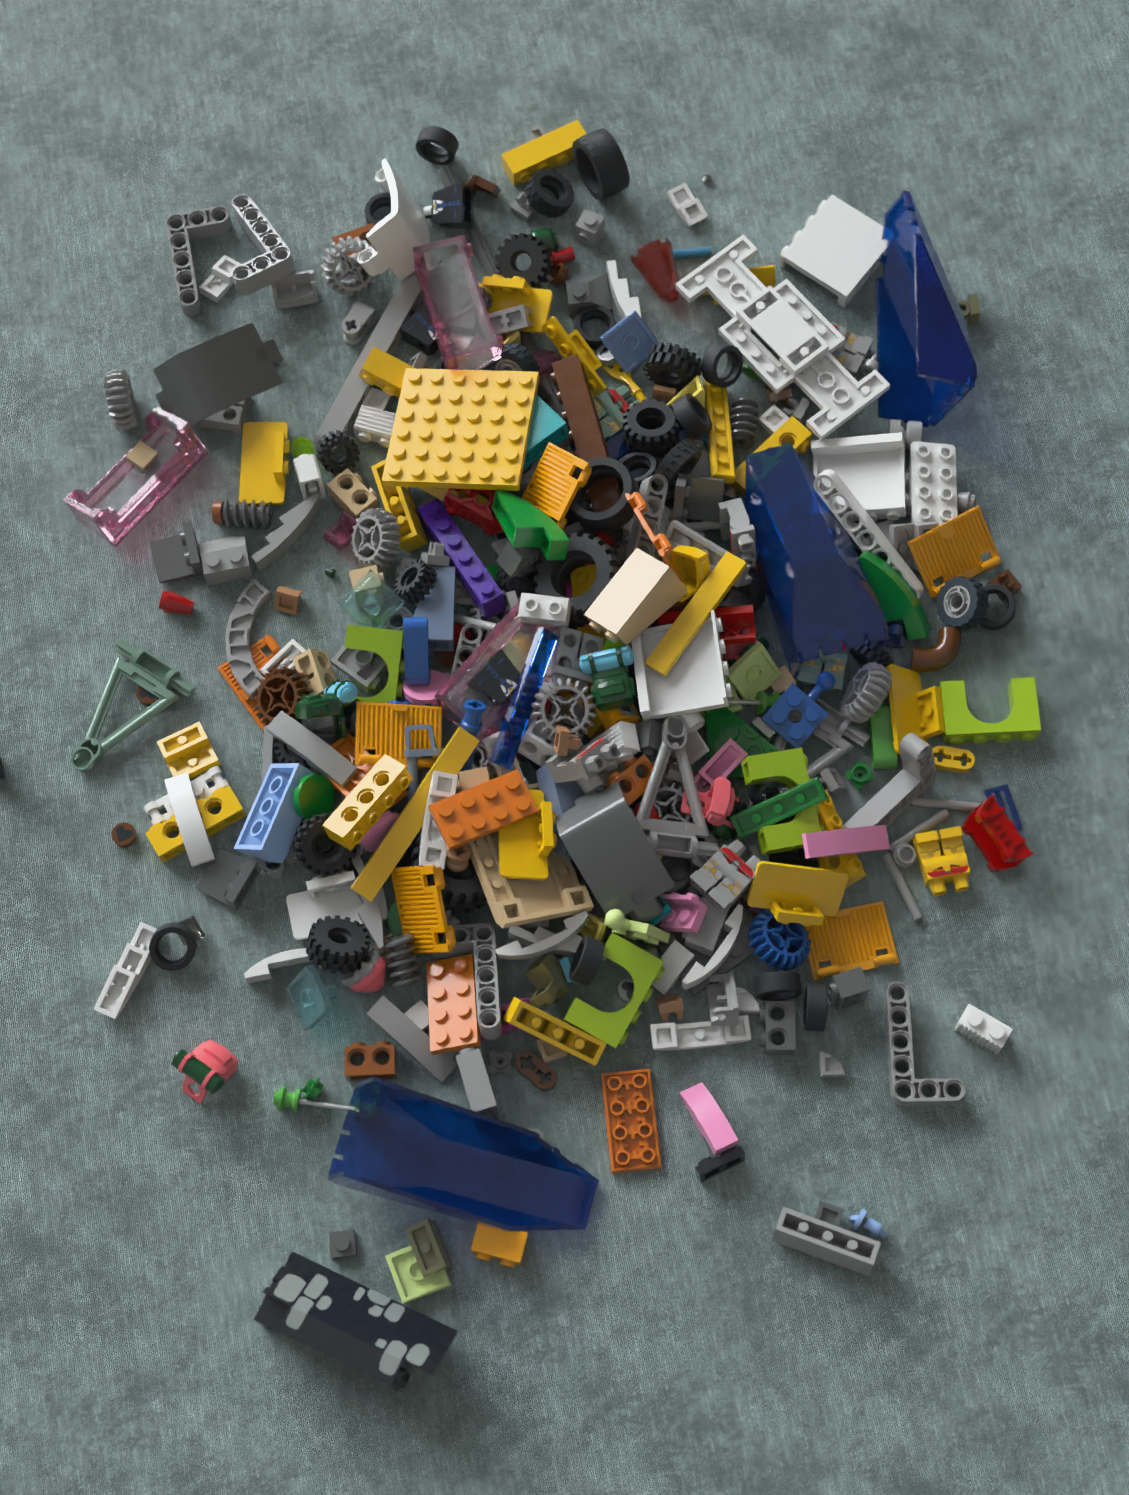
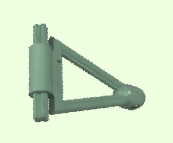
[71,639,196,772]

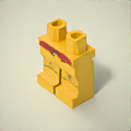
[913,826,971,897]

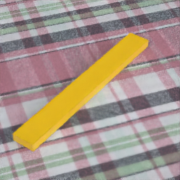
[351,727,480,902]

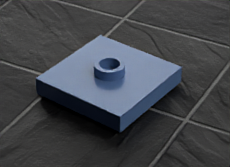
[599,310,659,374]

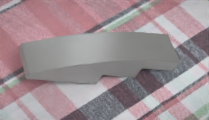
[251,493,321,572]
[266,711,358,787]
[351,855,386,956]
[367,996,458,1083]

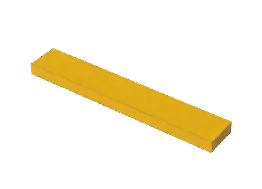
[703,379,736,484]
[644,551,747,677]

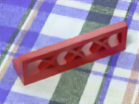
[658,605,756,645]

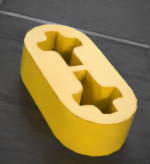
[932,746,975,773]

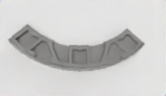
[225,578,271,699]

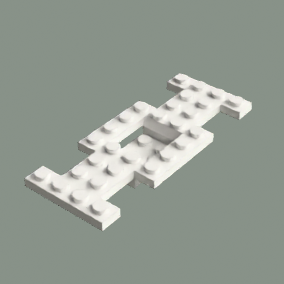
[675,234,890,440]

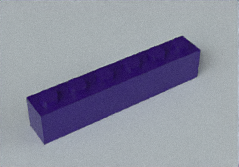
[418,498,506,619]

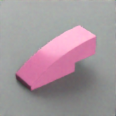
[694,738,748,806]
[680,1082,738,1156]

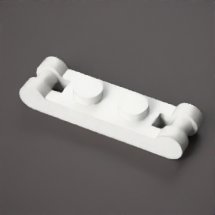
[143,766,230,825]

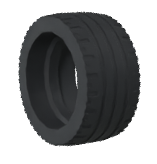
[572,128,630,200]
[570,457,639,532]

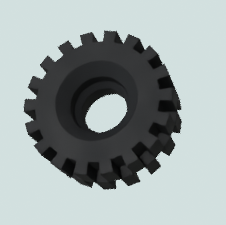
[495,233,554,289]
[643,342,702,392]
[293,813,358,876]
[306,915,370,974]

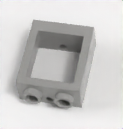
[456,1047,499,1122]

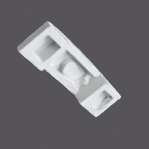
[419,771,458,870]
[165,772,215,867]
[682,904,743,990]
[495,911,589,960]
[244,948,321,983]
[650,1015,751,1050]

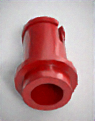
[550,246,575,267]

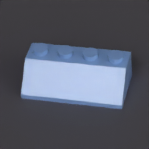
[234,763,315,863]

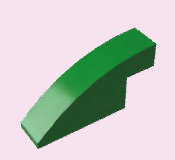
[492,489,569,560]
[859,551,931,641]

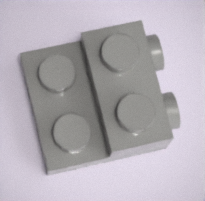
[331,644,389,694]

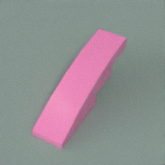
[802,825,890,859]

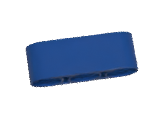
[403,617,430,685]

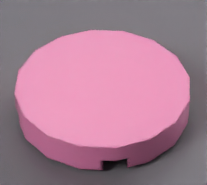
[403,670,450,706]
[360,811,400,852]

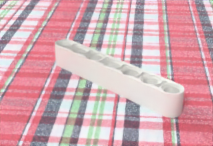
[813,469,924,599]

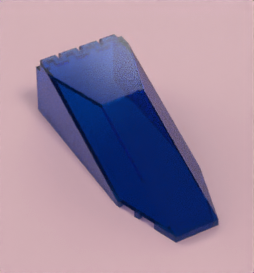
[876,190,977,427]
[745,443,890,677]
[328,1077,599,1232]

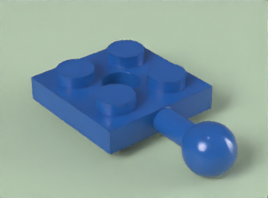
[761,672,835,749]

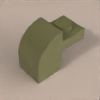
[525,952,569,1008]

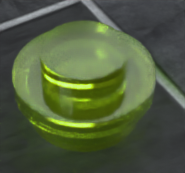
[291,436,314,458]

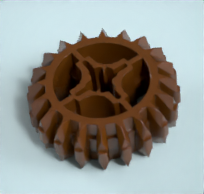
[253,667,314,725]

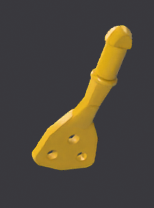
[603,362,648,402]

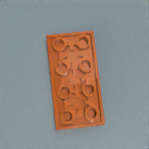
[601,1069,662,1174]

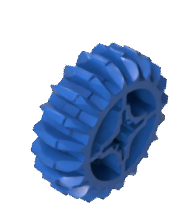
[747,909,812,971]

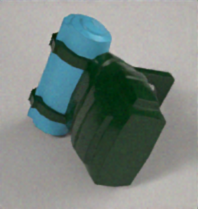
[579,645,636,711]
[295,680,358,738]

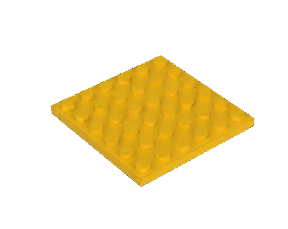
[382,368,540,491]

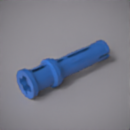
[460,700,486,771]

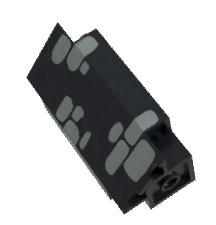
[254,1252,458,1392]

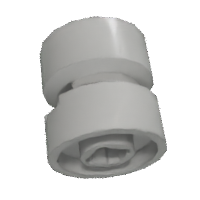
[887,419,922,450]

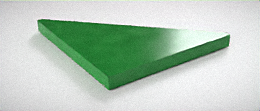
[705,707,779,780]

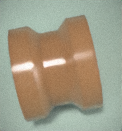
[445,844,471,872]

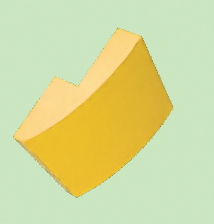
[157,721,221,779]

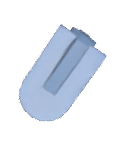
[850,1209,886,1239]

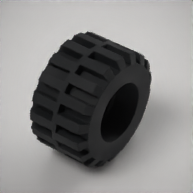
[622,399,680,459]

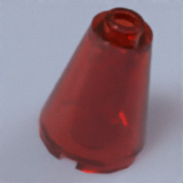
[630,238,680,303]

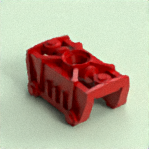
[444,488,504,536]
[961,795,1034,872]

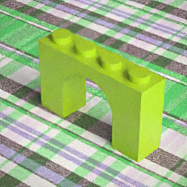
[344,624,405,708]
[939,677,1041,745]
[741,748,824,855]
[564,932,665,1048]

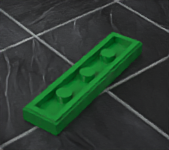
[730,777,828,839]

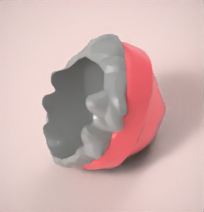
[341,950,386,993]

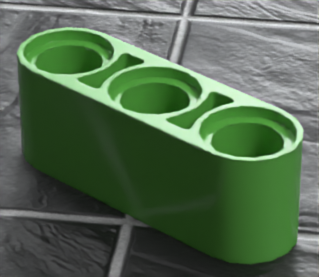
[868,703,898,769]

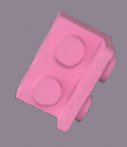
[660,892,708,933]

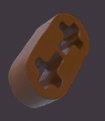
[515,1051,557,1091]

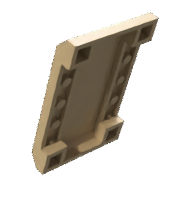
[467,783,594,928]

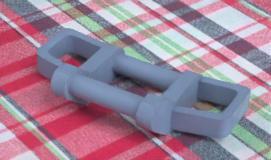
[404,724,459,800]

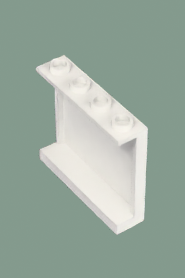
[780,195,897,308]
[811,432,906,525]
[631,610,732,721]

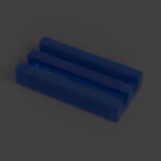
[984,784,1023,831]

